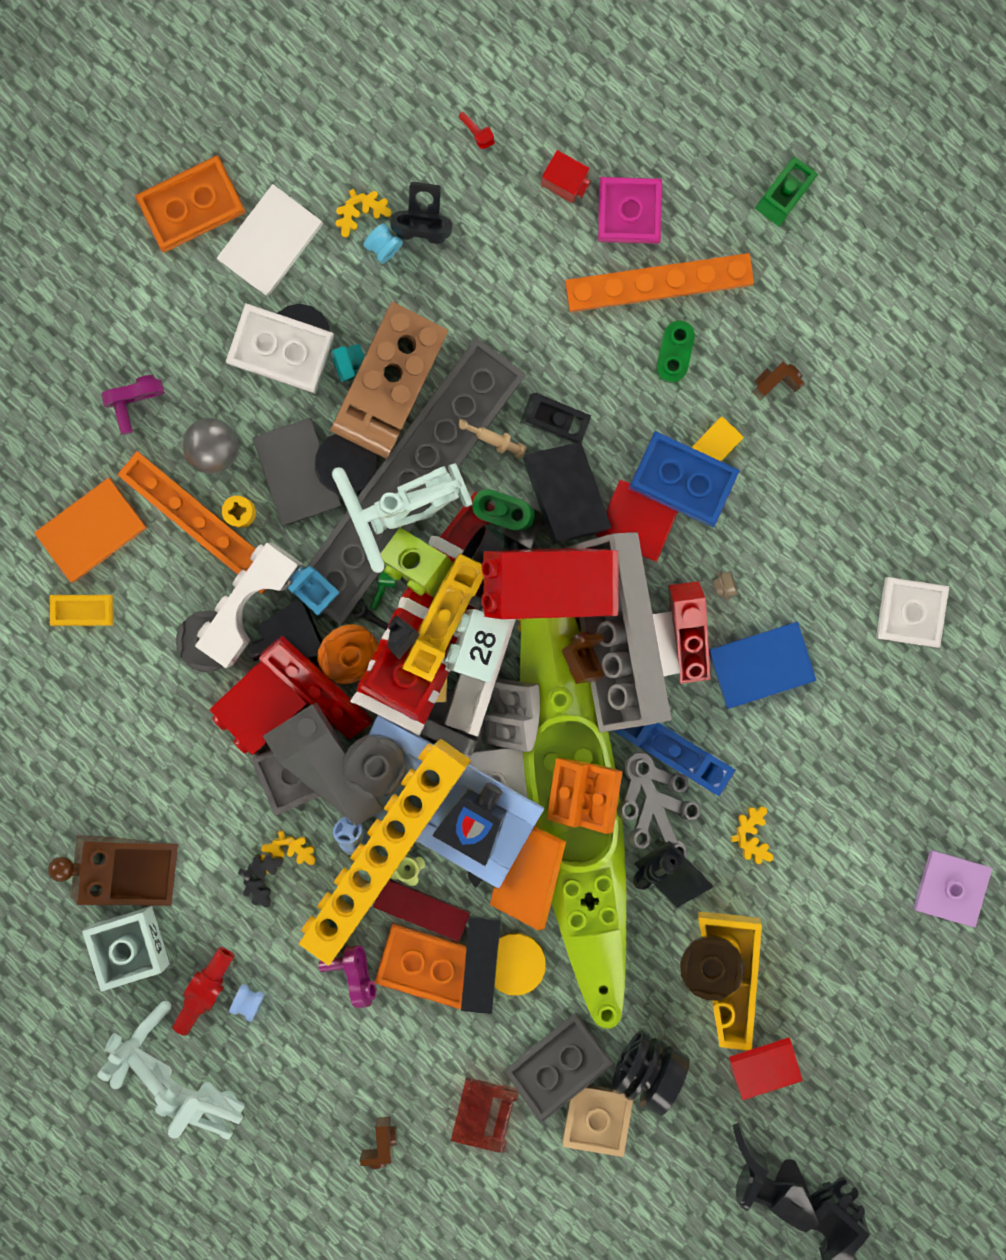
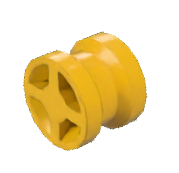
[222,496,256,528]

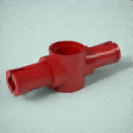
[172,947,235,1036]

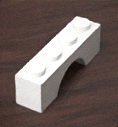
[195,543,303,668]

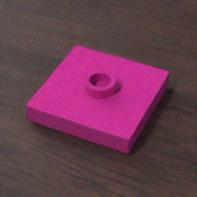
[598,177,662,244]

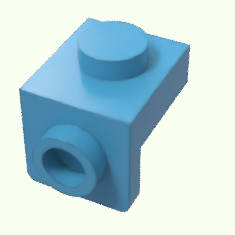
[288,566,340,615]

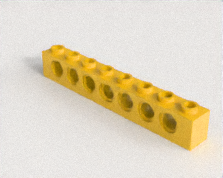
[299,738,472,966]

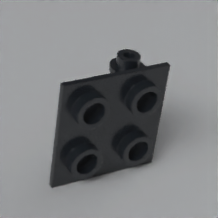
[633,841,713,908]

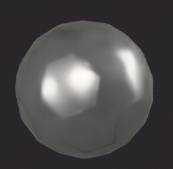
[182,418,239,474]

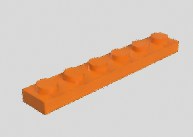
[565,253,754,313]
[117,451,267,594]

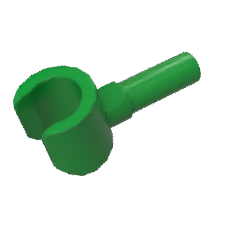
[370,571,397,610]

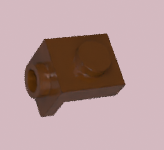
[752,361,805,401]
[562,631,605,684]
[360,1116,398,1169]

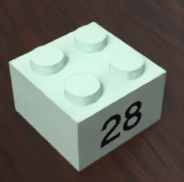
[445,609,511,683]
[82,906,170,992]

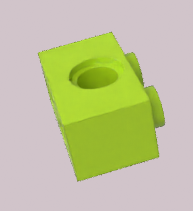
[380,527,453,598]

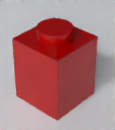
[541,150,591,203]

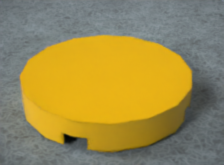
[494,932,546,995]

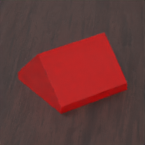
[729,1037,803,1100]

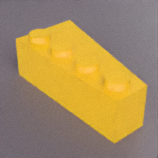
[698,911,762,1051]

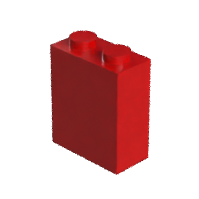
[209,661,309,755]

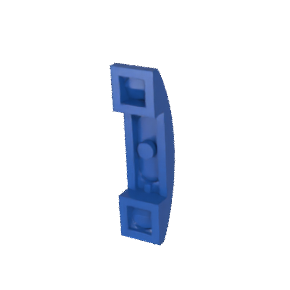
[613,723,736,797]

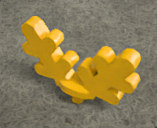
[335,189,392,238]
[731,806,773,864]
[261,830,316,874]

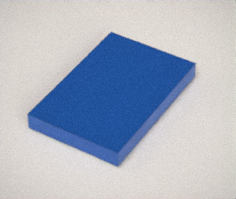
[628,431,740,528]
[709,622,817,709]

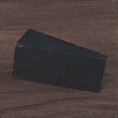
[520,393,591,443]

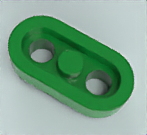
[656,320,695,383]
[472,489,534,531]

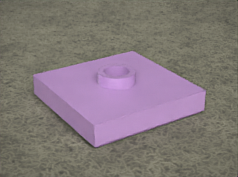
[913,850,993,928]

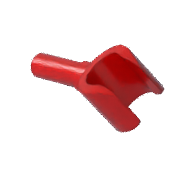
[458,112,495,149]

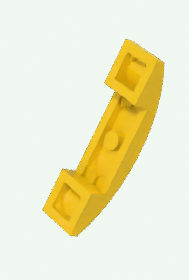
[402,553,484,682]

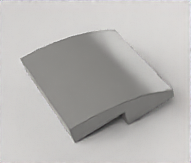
[484,679,540,752]

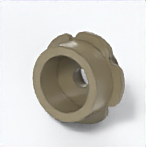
[713,571,738,600]

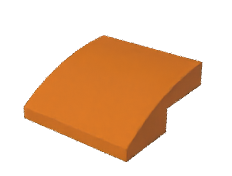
[547,758,623,834]

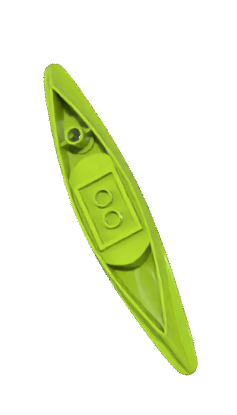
[520,617,626,1029]

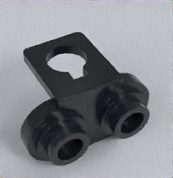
[390,182,452,244]

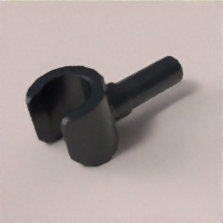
[349,600,389,630]

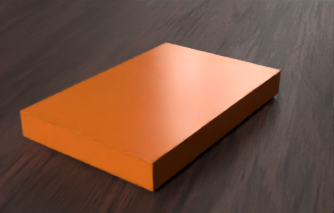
[134,155,246,253]
[34,477,147,583]
[490,826,566,931]
[374,923,467,1009]

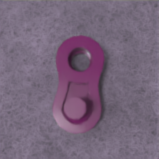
[101,375,165,435]
[319,945,376,1009]

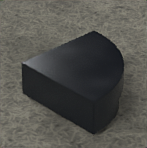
[388,615,420,659]

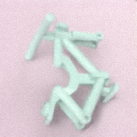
[332,463,472,573]
[97,1001,245,1140]

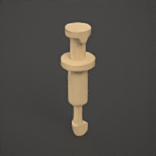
[459,419,526,459]

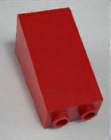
[482,548,618,620]

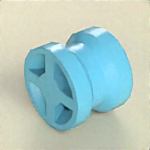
[363,223,403,264]

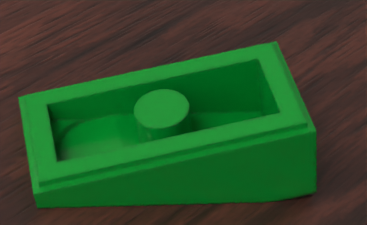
[755,156,818,227]

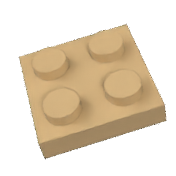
[562,1085,633,1157]

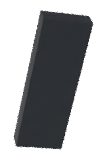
[461,916,501,1014]

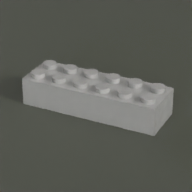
[566,532,672,732]

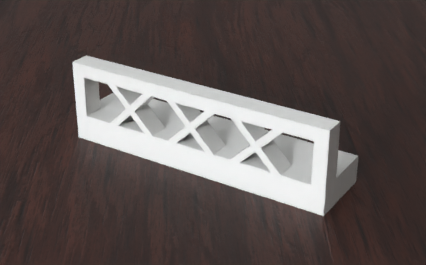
[444,606,516,736]

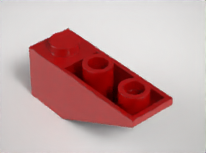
[668,581,711,684]

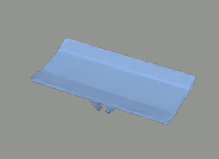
[369,715,544,889]

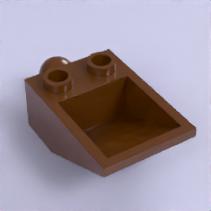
[48,835,178,906]

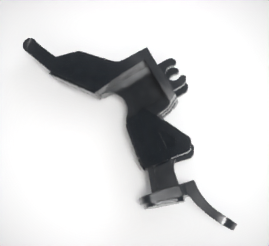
[733,1123,870,1260]

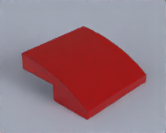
[596,480,678,562]

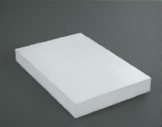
[217,184,323,298]
[226,303,335,394]

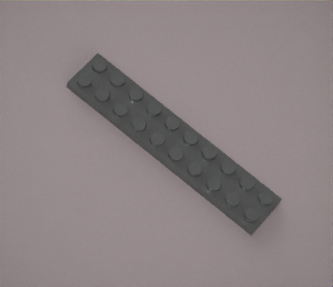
[305,337,526,625]

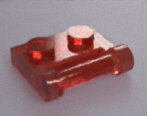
[451,1077,519,1153]

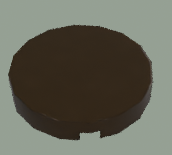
[680,935,744,1000]

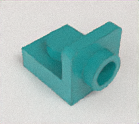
[330,344,365,383]

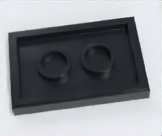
[523,442,612,545]

